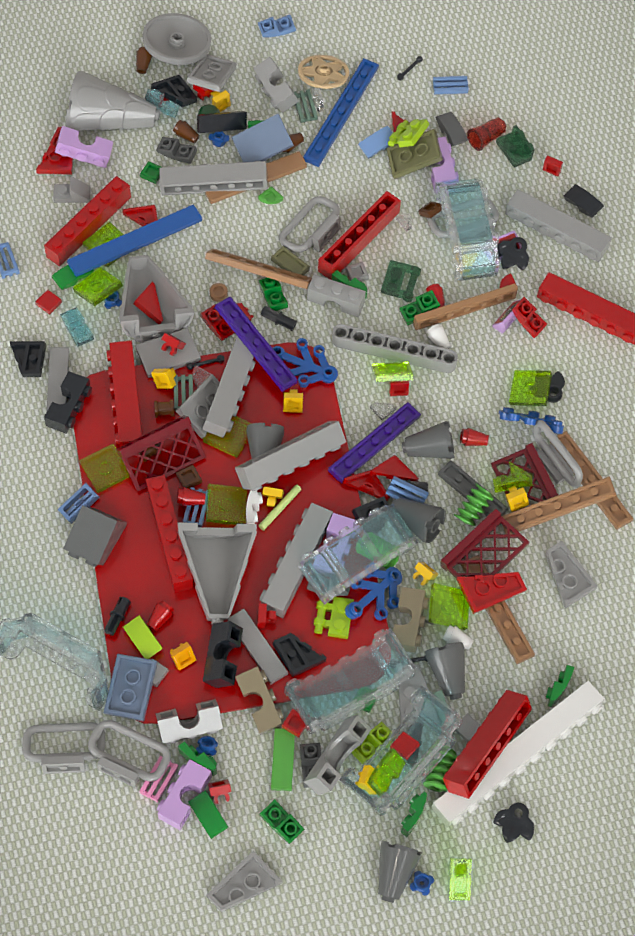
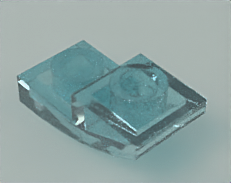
[145,89,179,118]
[60,307,94,347]

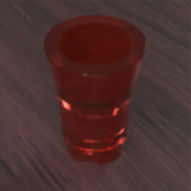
[467,117,507,151]

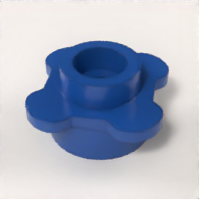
[209,131,229,147]
[102,290,122,309]
[196,736,218,756]
[410,871,434,896]

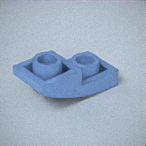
[258,14,296,37]
[358,126,393,159]

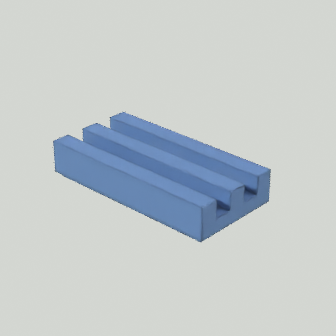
[433,76,469,95]
[0,242,20,279]
[385,476,429,503]
[58,483,100,524]
[183,487,210,527]

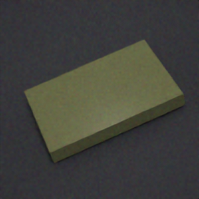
[386,129,443,179]

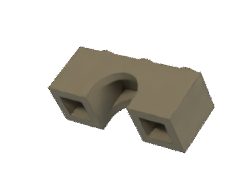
[391,587,429,653]
[235,667,285,735]

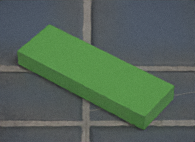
[271,728,295,791]

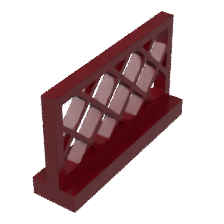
[116,415,206,491]
[491,443,558,512]
[441,509,530,578]

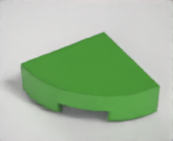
[258,186,283,204]

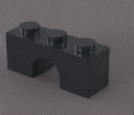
[44,371,92,434]
[203,621,243,688]

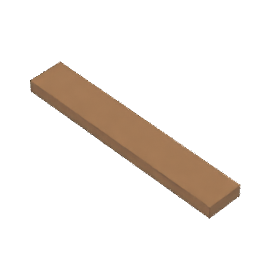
[205,151,307,204]
[205,248,312,289]
[413,283,518,330]
[550,431,633,530]
[502,476,617,534]
[461,555,535,664]

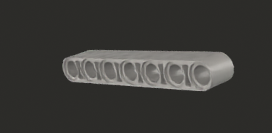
[332,324,458,373]

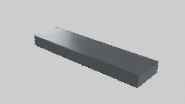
[438,460,508,516]

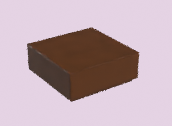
[418,201,443,219]
[176,465,202,489]

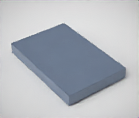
[232,114,294,163]
[103,654,158,721]

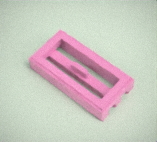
[139,756,179,803]

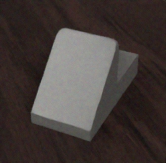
[53,176,90,203]

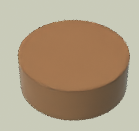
[209,283,228,302]

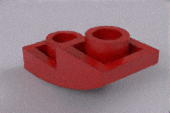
[512,297,547,338]
[200,304,235,341]

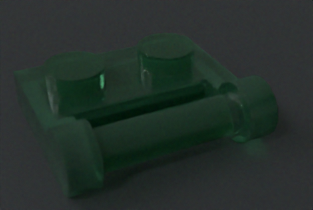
[381,260,421,302]

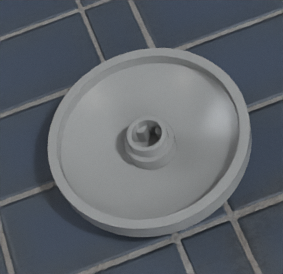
[143,13,211,65]

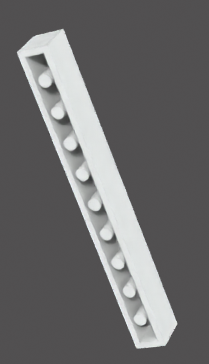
[431,681,605,828]

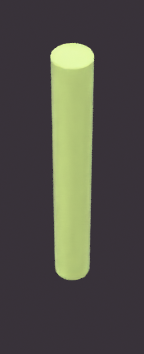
[258,485,302,531]

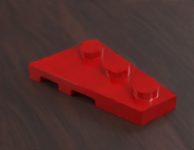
[36,127,74,175]
[456,572,527,614]

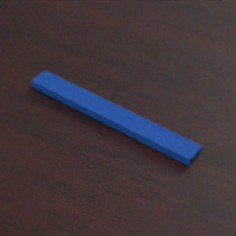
[303,58,379,167]
[67,204,202,277]

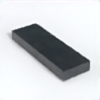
[197,111,247,133]

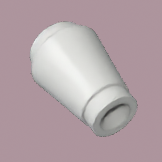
[427,324,451,349]
[442,625,474,650]

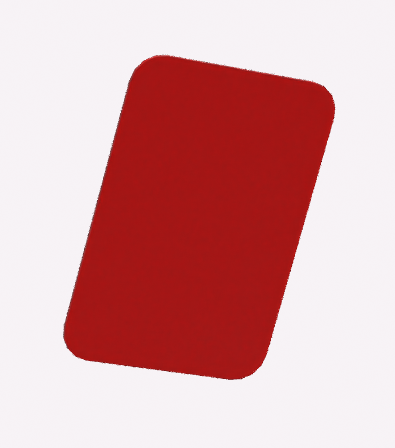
[74,342,392,724]

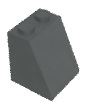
[63,505,127,567]

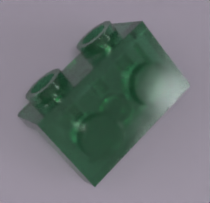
[496,125,534,168]

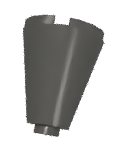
[402,421,455,459]
[246,423,285,459]
[390,497,446,543]
[425,642,465,700]
[378,841,422,903]

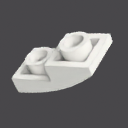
[246,490,263,524]

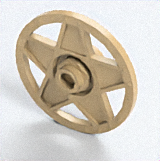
[298,55,349,89]

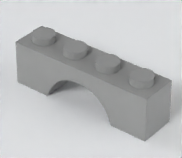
[304,715,372,795]

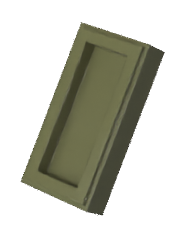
[271,246,310,275]

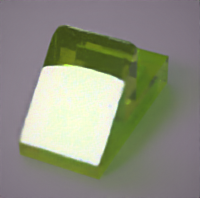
[493,462,533,493]
[448,858,472,901]

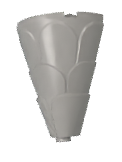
[66,71,160,131]
[119,255,194,343]
[178,523,257,624]

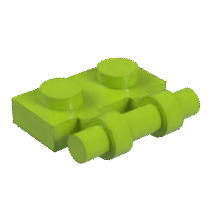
[388,119,430,147]
[314,594,354,639]

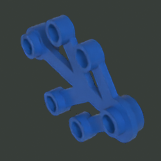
[273,338,338,388]
[498,407,564,434]
[345,565,402,621]

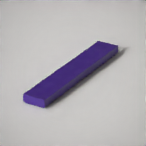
[215,296,298,392]
[328,402,421,484]

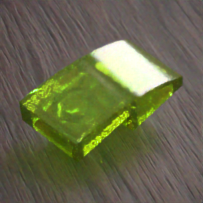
[367,749,406,797]

